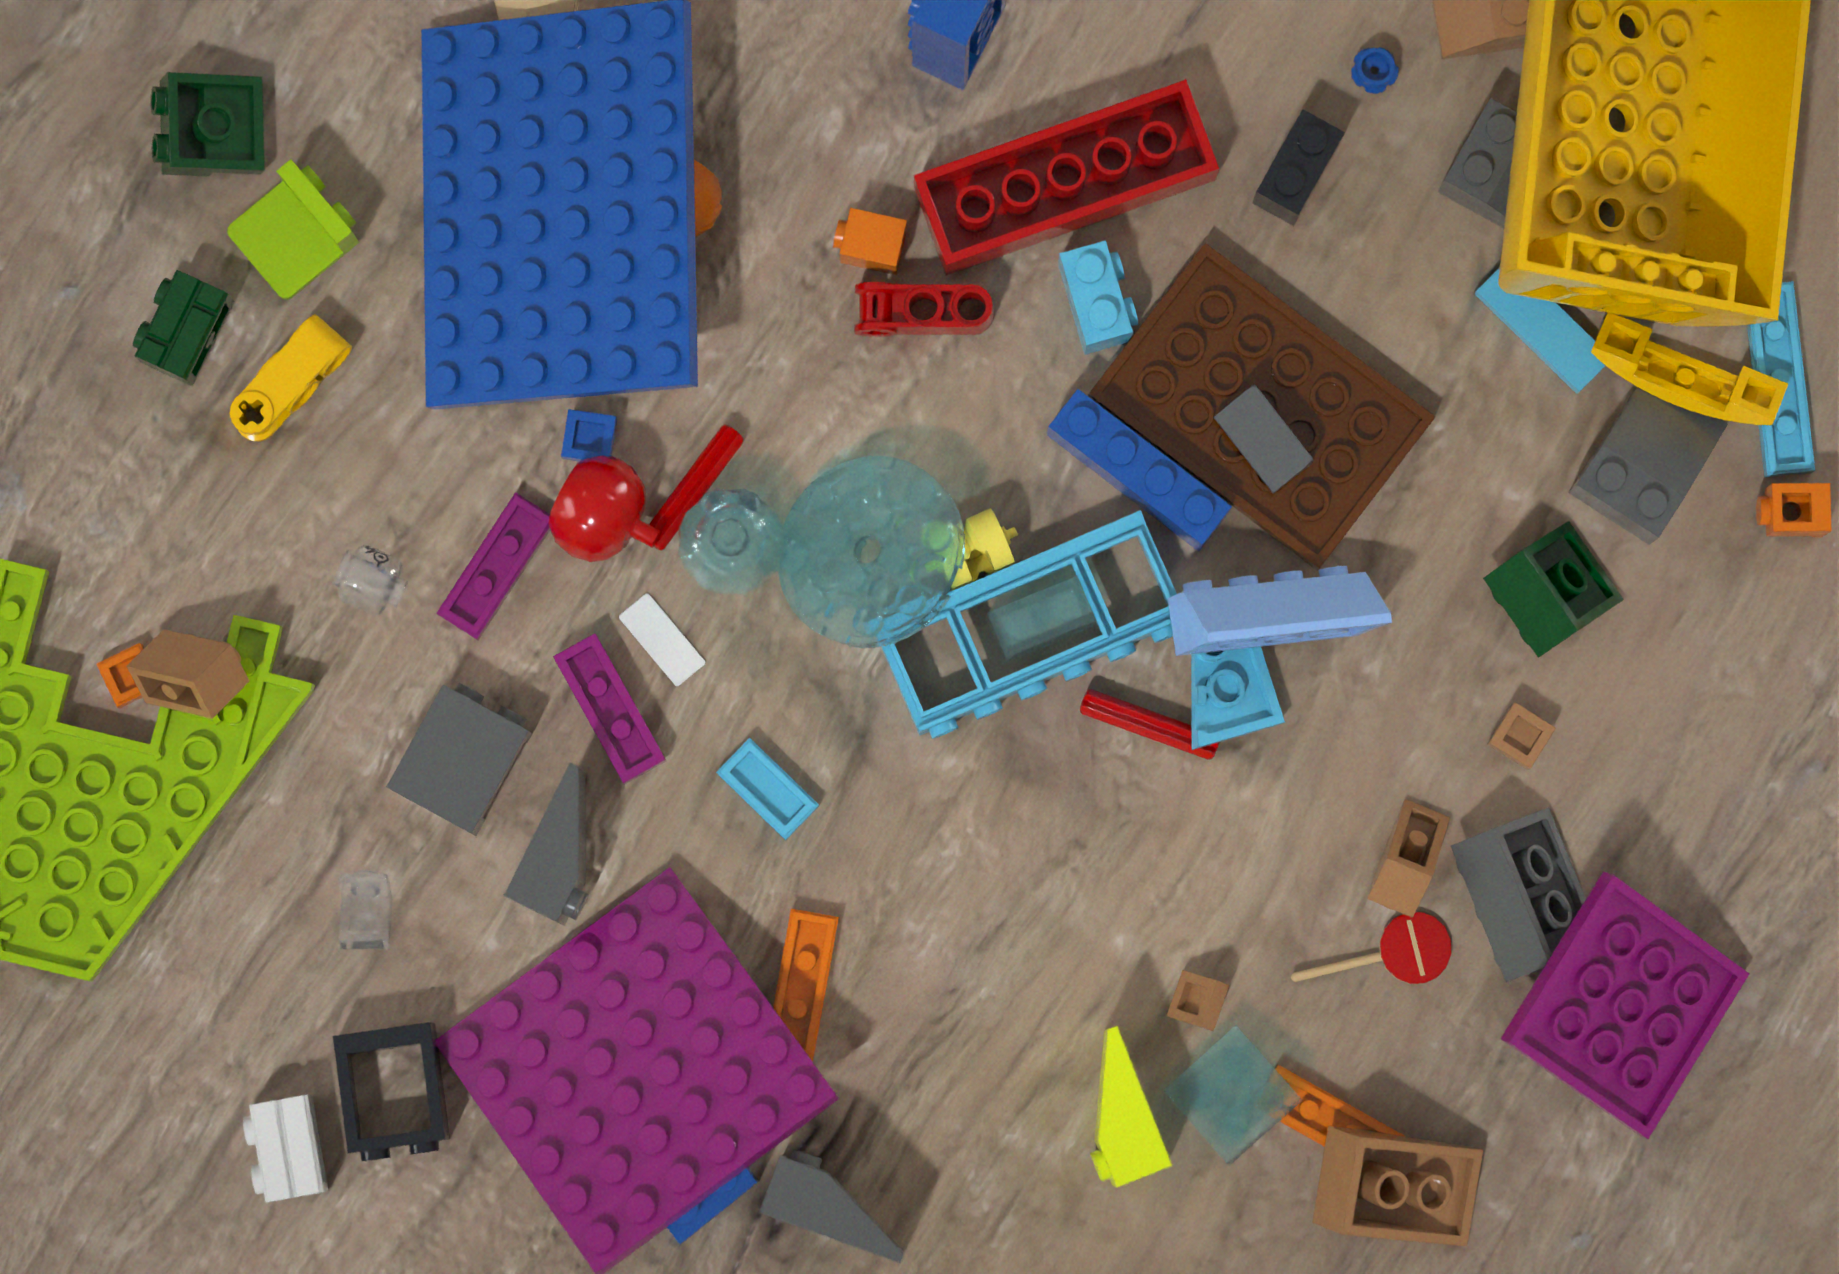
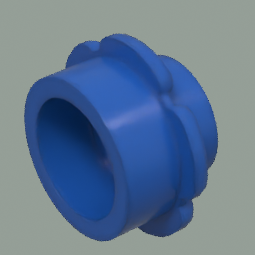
[1351,47,1398,94]

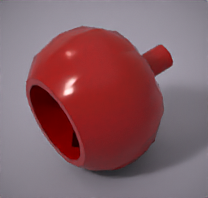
[548,455,661,562]

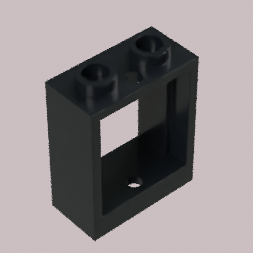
[333,1022,450,1162]

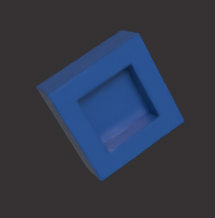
[561,409,617,462]

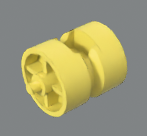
[926,508,1018,591]

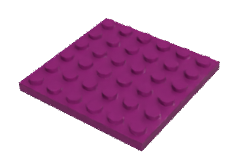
[435,867,839,1274]

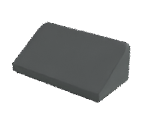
[1214,384,1314,494]

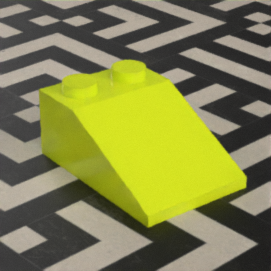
[1090,1026,1172,1187]

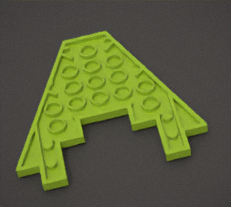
[0,559,315,982]

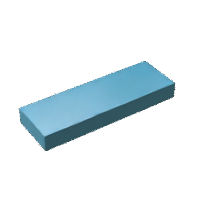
[1474,268,1606,394]

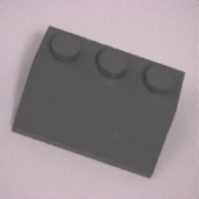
[1451,807,1586,982]

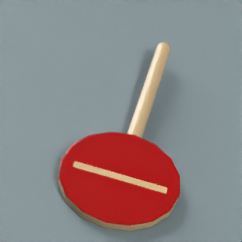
[1291,912,1452,984]

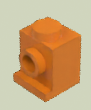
[1756,483,1832,537]

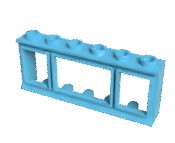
[873,510,1177,739]

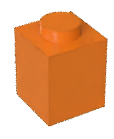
[833,208,907,275]

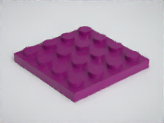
[1500,871,1750,1139]

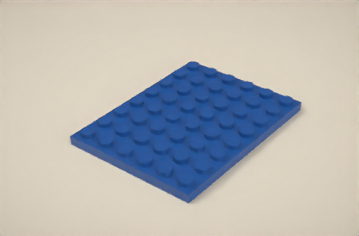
[421,0,698,410]

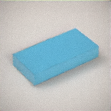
[716,738,819,840]

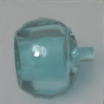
[678,488,784,595]

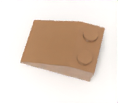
[1312,1126,1483,1246]

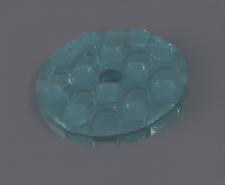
[777,456,965,648]

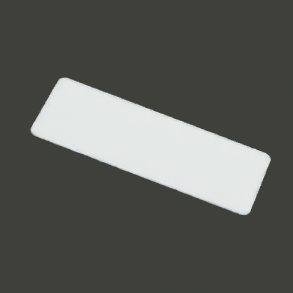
[619,594,705,686]

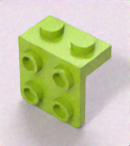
[227,159,359,300]

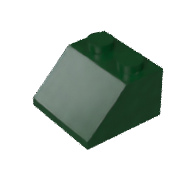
[1483,521,1624,658]

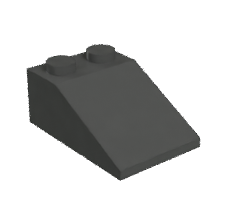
[1438,98,1517,228]
[1568,387,1728,545]
[504,763,589,926]
[760,1149,904,1263]

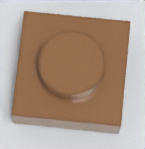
[1487,702,1556,770]
[1167,970,1229,1031]

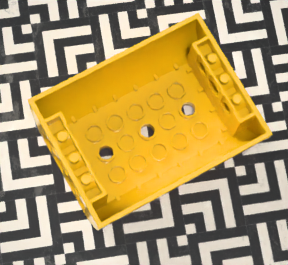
[1498,0,1811,327]

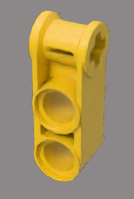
[229,314,352,442]

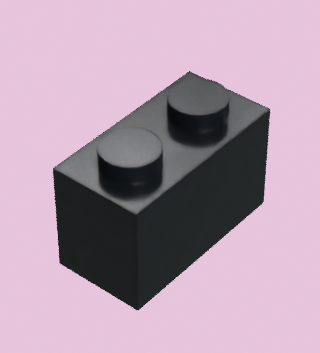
[1252,109,1345,226]

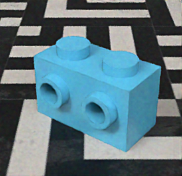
[1058,240,1139,355]

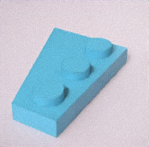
[1191,647,1285,750]

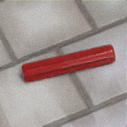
[649,425,744,550]
[1080,689,1220,760]

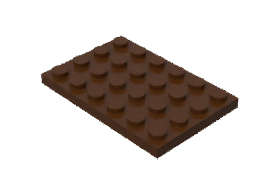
[1088,243,1436,571]

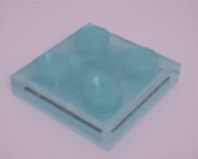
[1163,1025,1303,1165]

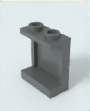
[386,683,532,836]

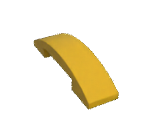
[1591,313,1788,425]

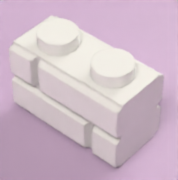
[243,1095,329,1203]

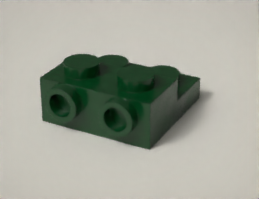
[150,72,265,177]

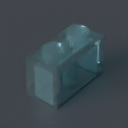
[986,576,1096,663]

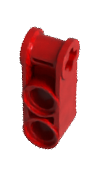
[854,282,994,337]

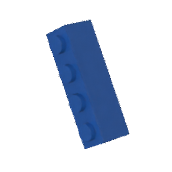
[1047,389,1232,552]

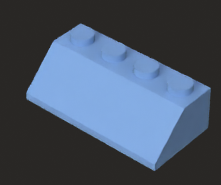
[1168,566,1392,656]

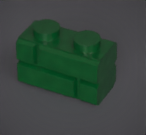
[133,270,234,386]

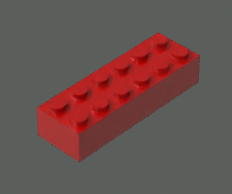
[913,79,1219,276]

